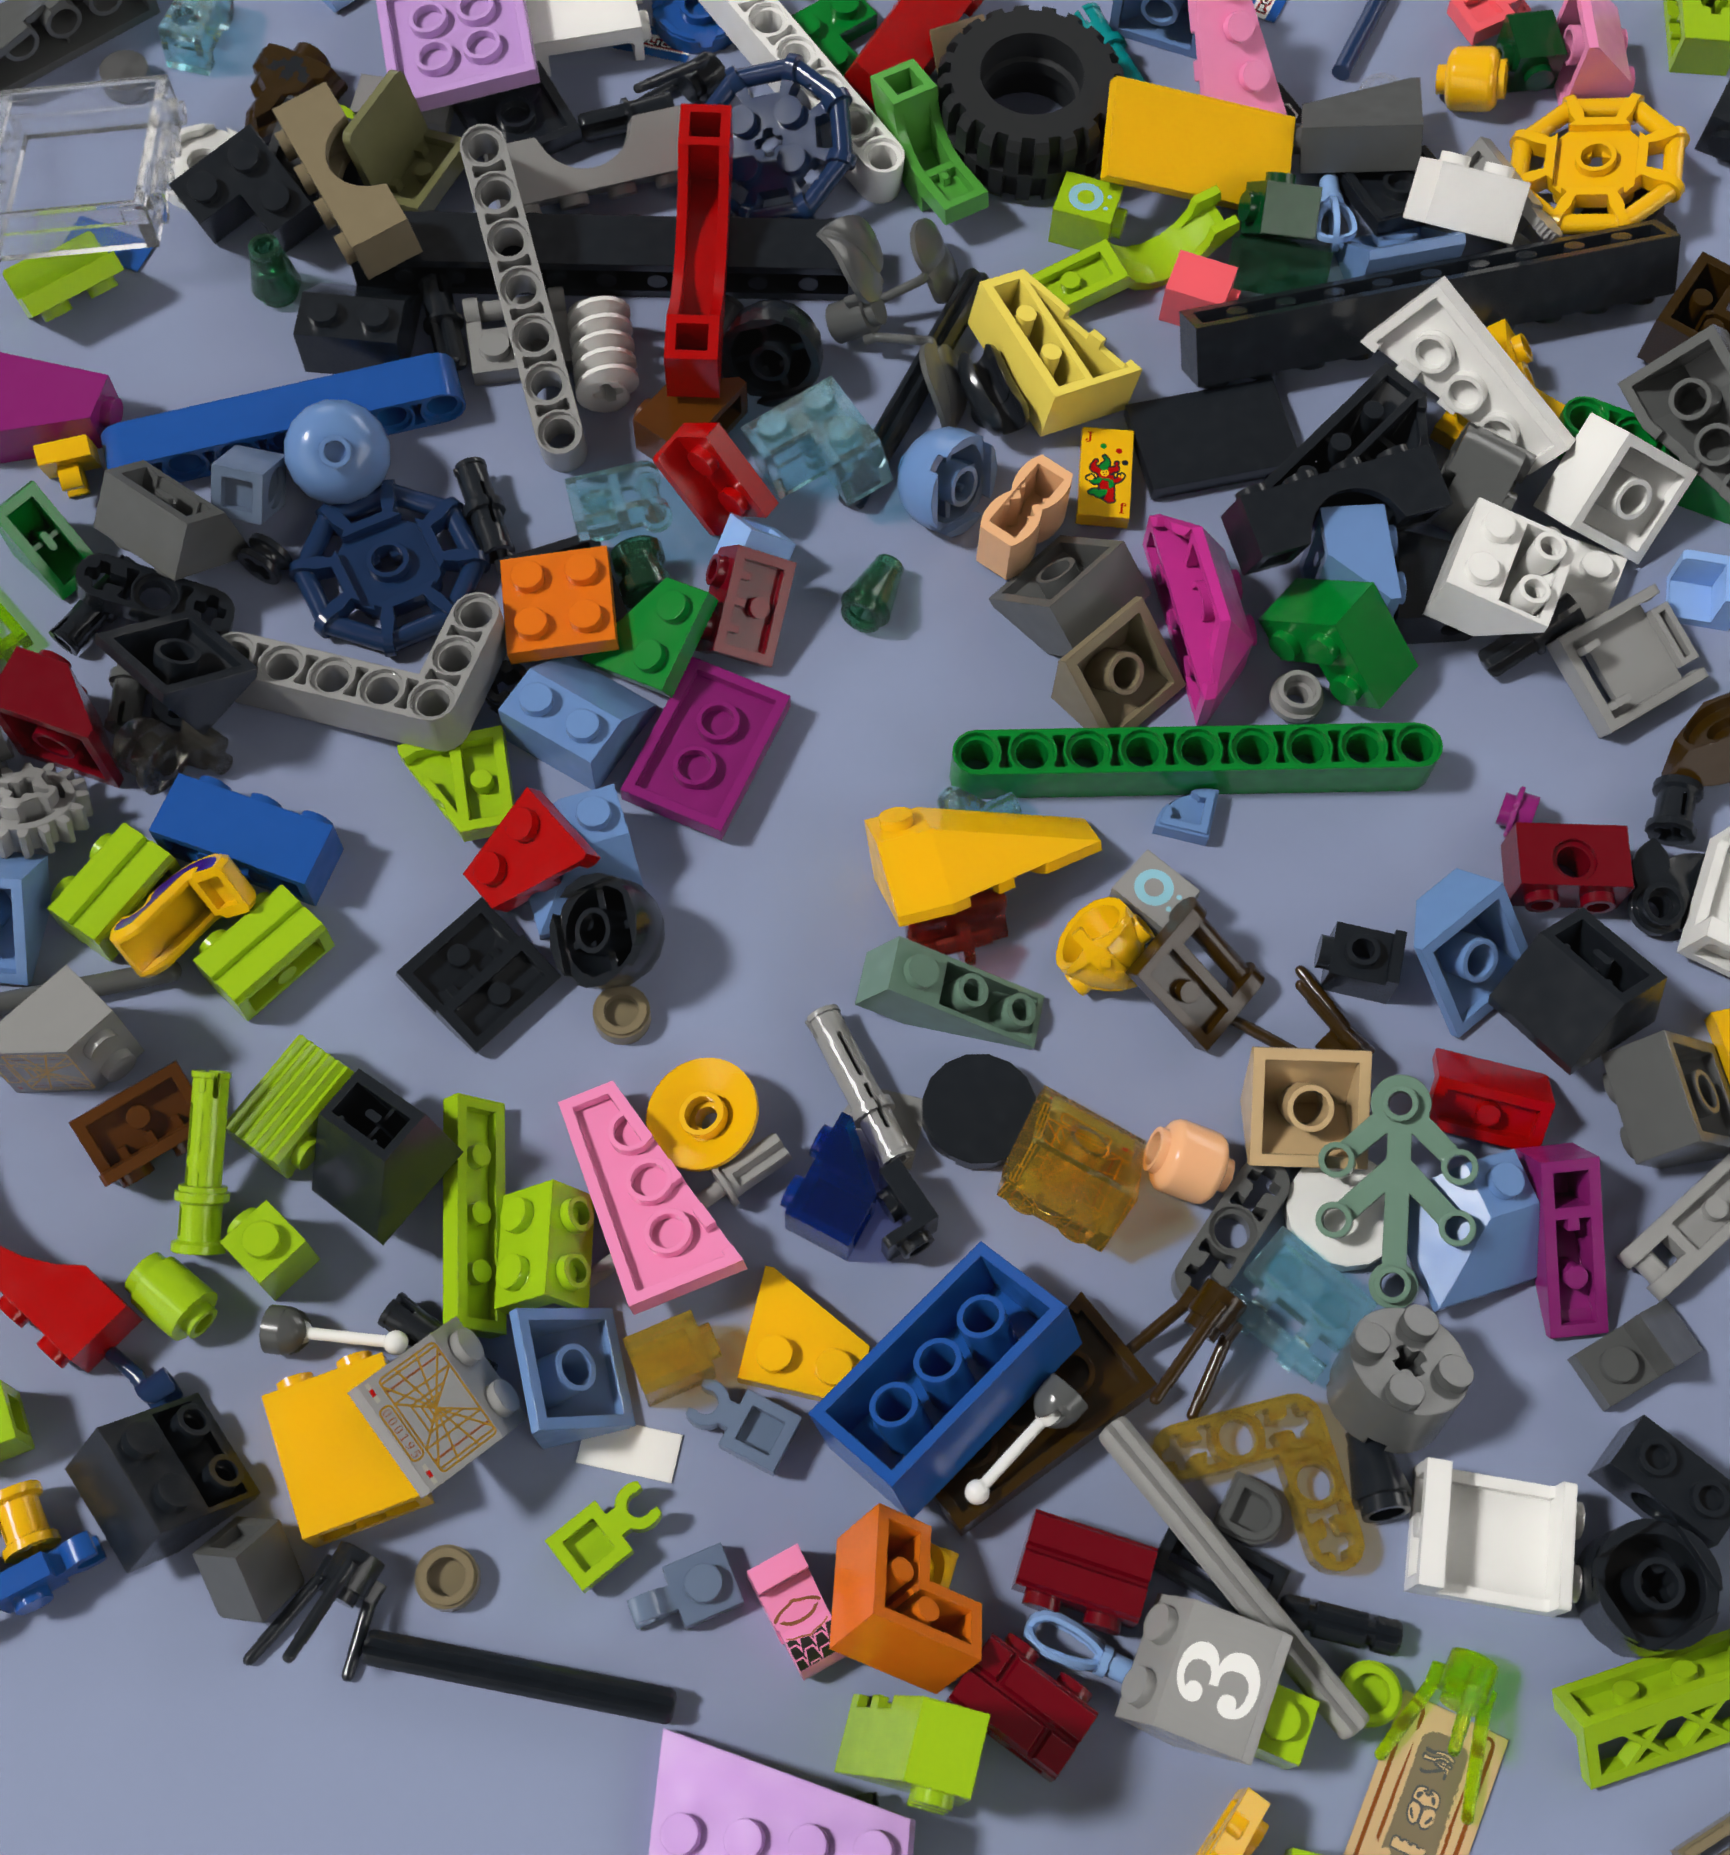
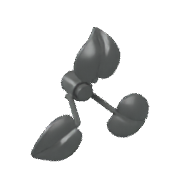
[816,215,967,428]

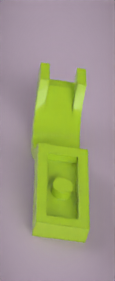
[1032,185,1240,316]

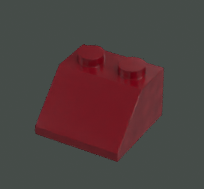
[0,646,124,788]

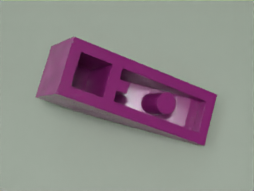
[1515,1143,1609,1339]

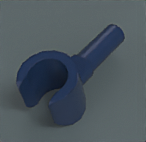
[105,1347,183,1409]

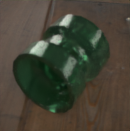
[610,535,672,609]

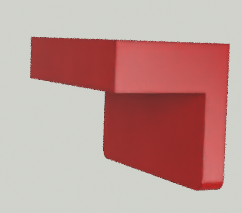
[1429,1048,1556,1149]

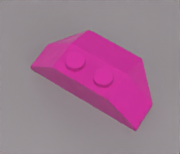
[1142,514,1257,726]

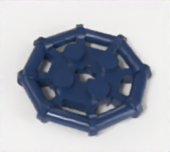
[705,53,857,219]
[289,479,491,657]

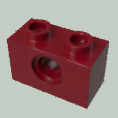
[1501,822,1634,914]

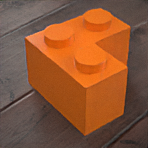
[829,1503,982,1694]

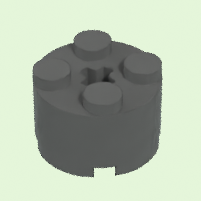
[1430,422,1537,535]
[1327,1304,1474,1454]

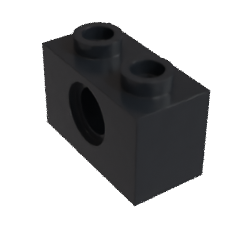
[1588,1415,1730,1548]

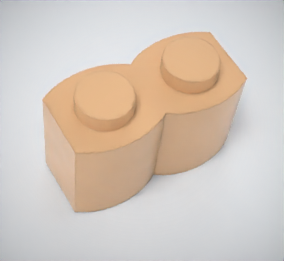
[976,454,1073,580]

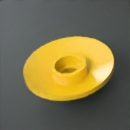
[646,1058,759,1172]

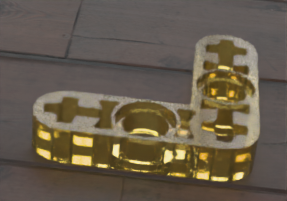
[1150,1393,1365,1575]

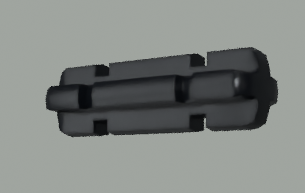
[1279,1594,1403,1656]

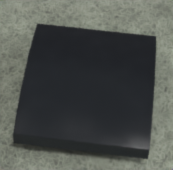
[396,897,561,1054]

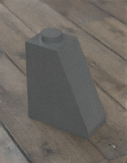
[1292,77,1423,174]

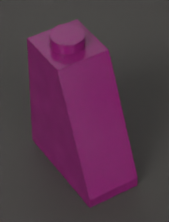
[0,352,123,464]

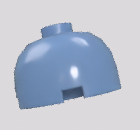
[284,399,391,505]
[897,426,997,537]

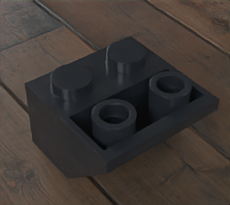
[1488,907,1667,1075]
[312,1069,463,1245]
[65,1393,261,1573]

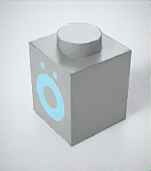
[1109,849,1200,944]

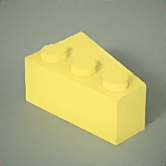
[967,269,1142,437]

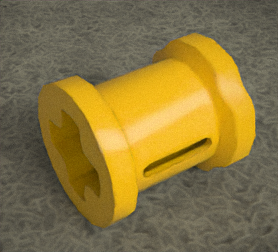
[0,1480,62,1564]

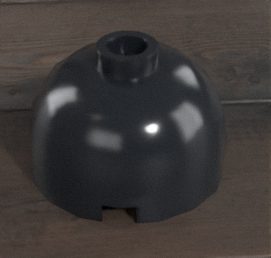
[721,299,823,407]
[549,873,665,990]

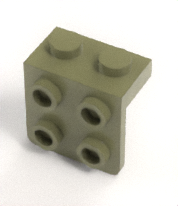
[342,69,465,212]

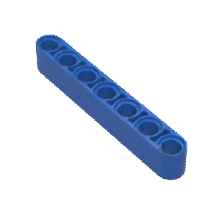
[101,352,466,483]

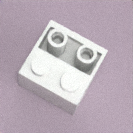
[1423,497,1579,636]

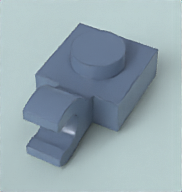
[627,1542,744,1630]

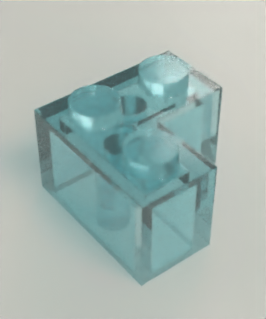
[741,376,893,506]

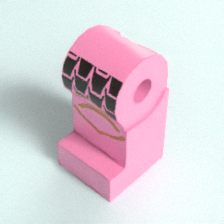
[747,1543,847,1680]

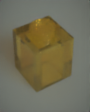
[622,1309,722,1407]

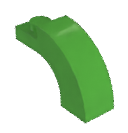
[870,59,989,226]

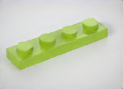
[443,1093,507,1339]

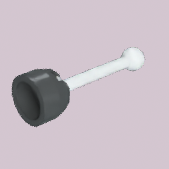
[259,1305,408,1355]
[965,1373,1088,1505]

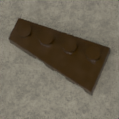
[933,1292,1157,1537]

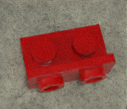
[653,422,779,536]

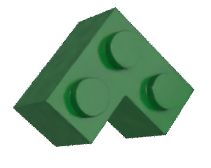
[1258,578,1418,709]

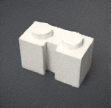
[1402,150,1531,244]

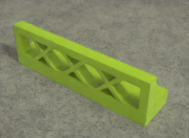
[1552,1629,1730,1790]

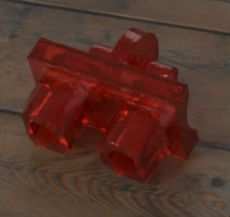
[905,888,1008,966]

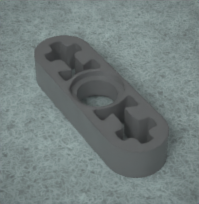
[1171,1162,1290,1301]

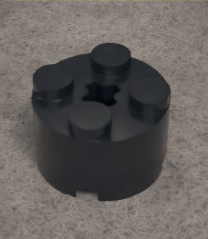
[1575,1518,1723,1658]

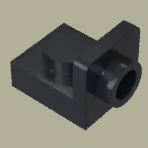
[875,1157,939,1261]

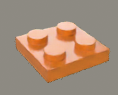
[500,545,619,664]

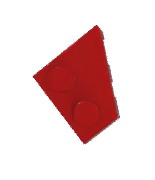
[463,787,601,912]

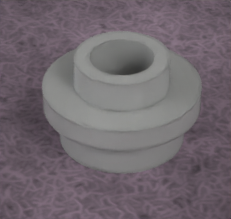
[1269,670,1324,723]

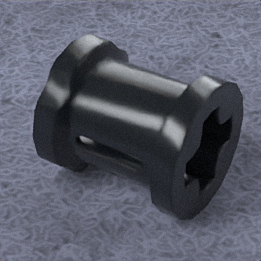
[1645,774,1704,846]

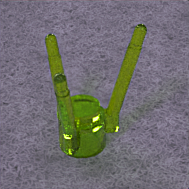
[1374,1647,1500,1825]

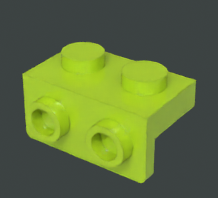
[2,227,125,323]
[494,1179,595,1315]

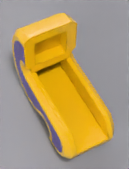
[109,854,256,978]

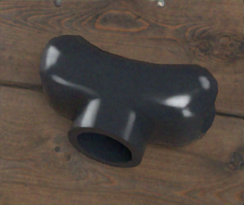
[957,344,1030,436]

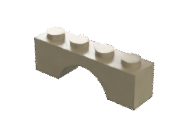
[272,81,423,280]

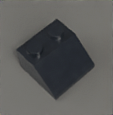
[293,283,422,374]

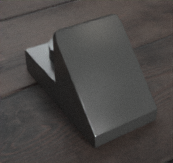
[1567,1299,1703,1411]

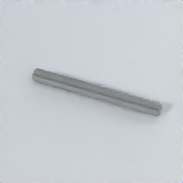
[1099,1416,1369,1740]

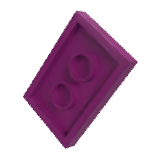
[620,656,791,841]

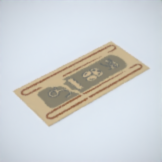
[1343,1689,1509,1855]

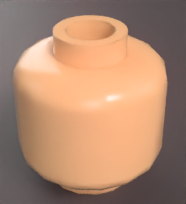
[1142,1119,1235,1204]

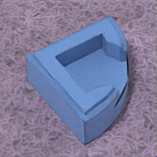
[1152,788,1219,846]

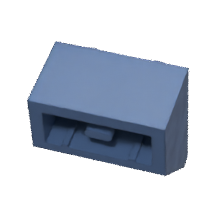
[1299,504,1407,619]

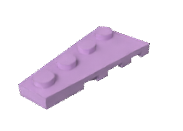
[649,1728,916,1855]

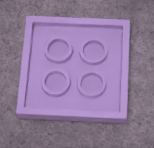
[376,0,540,112]

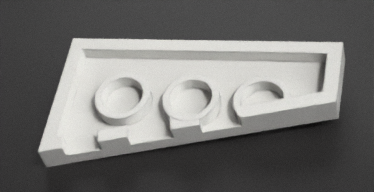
[1360,275,1576,475]

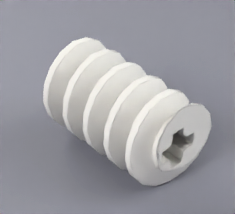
[567,295,639,413]

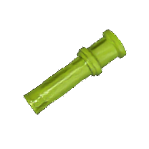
[170,1070,232,1255]

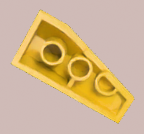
[864,807,1102,927]

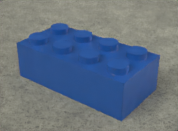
[808,1241,1082,1518]

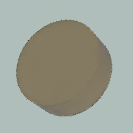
[593,986,651,1045]
[414,1545,481,1612]

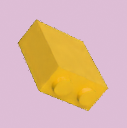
[261,1350,435,1548]

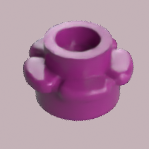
[1495,786,1541,838]

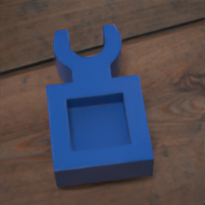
[0,1530,108,1616]

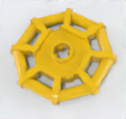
[1509,93,1690,235]

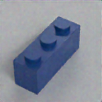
[149,773,344,906]

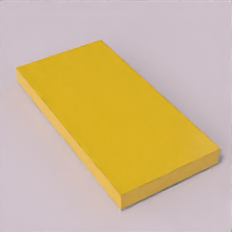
[1100,75,1296,210]

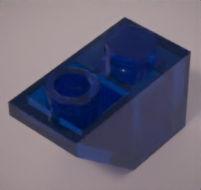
[780,1112,877,1261]

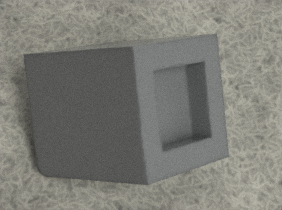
[192,1516,305,1623]

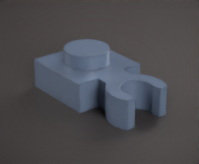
[685,1379,802,1477]

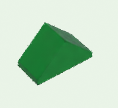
[0,481,94,600]

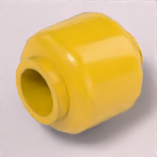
[1435,46,1509,112]

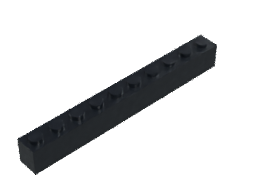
[351,210,855,301]
[1179,219,1681,389]

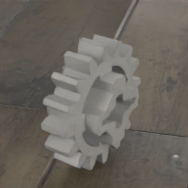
[0,762,94,859]

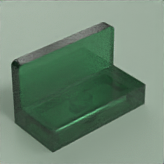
[1227,232,1333,294]

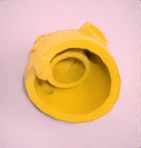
[1056,897,1155,996]

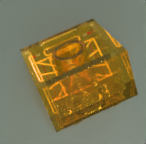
[997,1085,1146,1252]

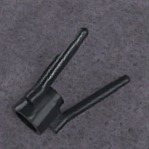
[633,51,726,104]
[243,1541,387,1682]

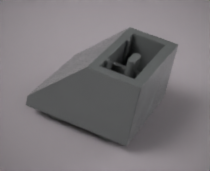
[93,460,250,581]

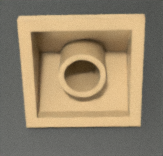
[1240,1046,1372,1169]

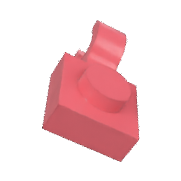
[1447,0,1531,46]

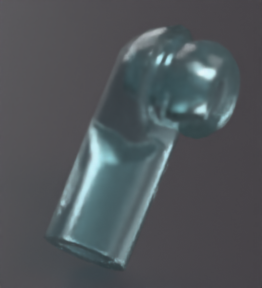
[937,786,1022,814]

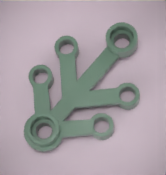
[1315,1075,1479,1308]

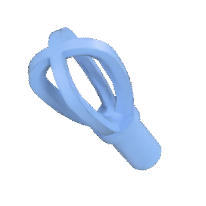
[1316,174,1357,252]
[1023,1610,1134,1684]

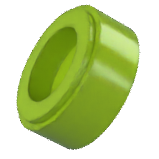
[1338,1660,1402,1728]

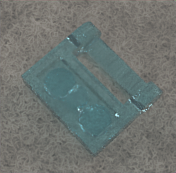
[564,461,673,542]

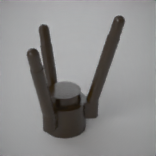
[1231,965,1376,1054]
[1126,1278,1247,1422]

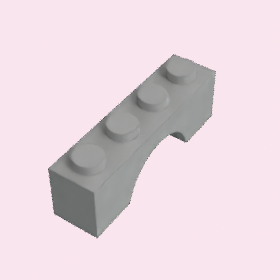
[484,105,681,214]

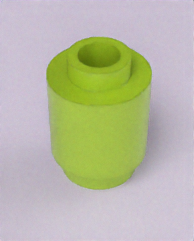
[124,1252,218,1341]

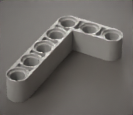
[222,592,507,751]

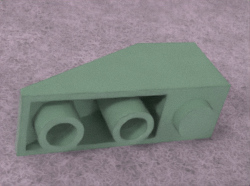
[855,936,1044,1050]

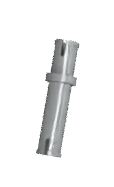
[805,1004,915,1169]

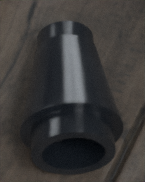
[1345,1432,1413,1523]

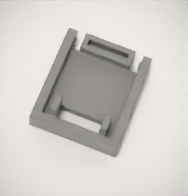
[1546,583,1709,738]

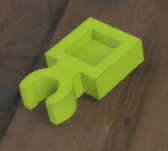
[545,1481,663,1594]

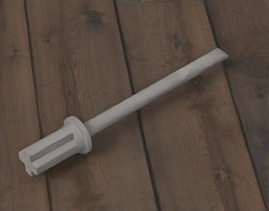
[539,1132,792,1308]

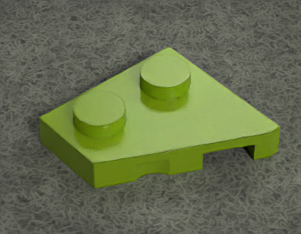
[397,725,515,842]

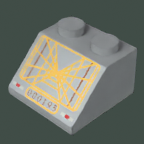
[0,964,145,1093]
[348,1316,528,1498]

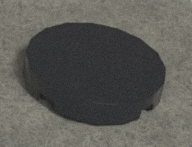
[921,1054,1037,1169]

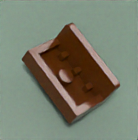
[69,1060,192,1188]

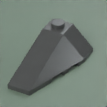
[1617,324,1730,504]

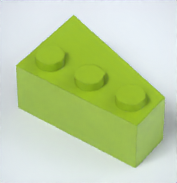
[834,1694,990,1816]

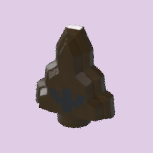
[245,42,348,145]

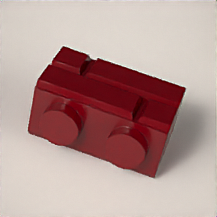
[1011,1509,1158,1635]
[946,1633,1099,1782]

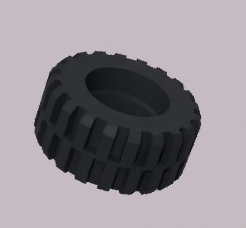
[937,5,1124,201]

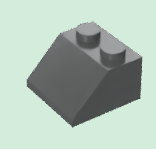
[988,535,1151,656]
[1601,1030,1730,1169]

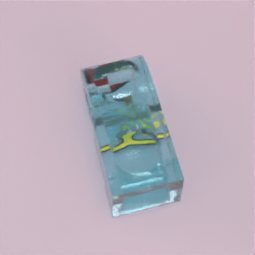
[158,0,234,76]

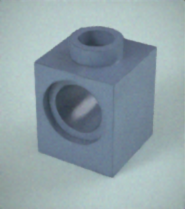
[211,445,286,525]

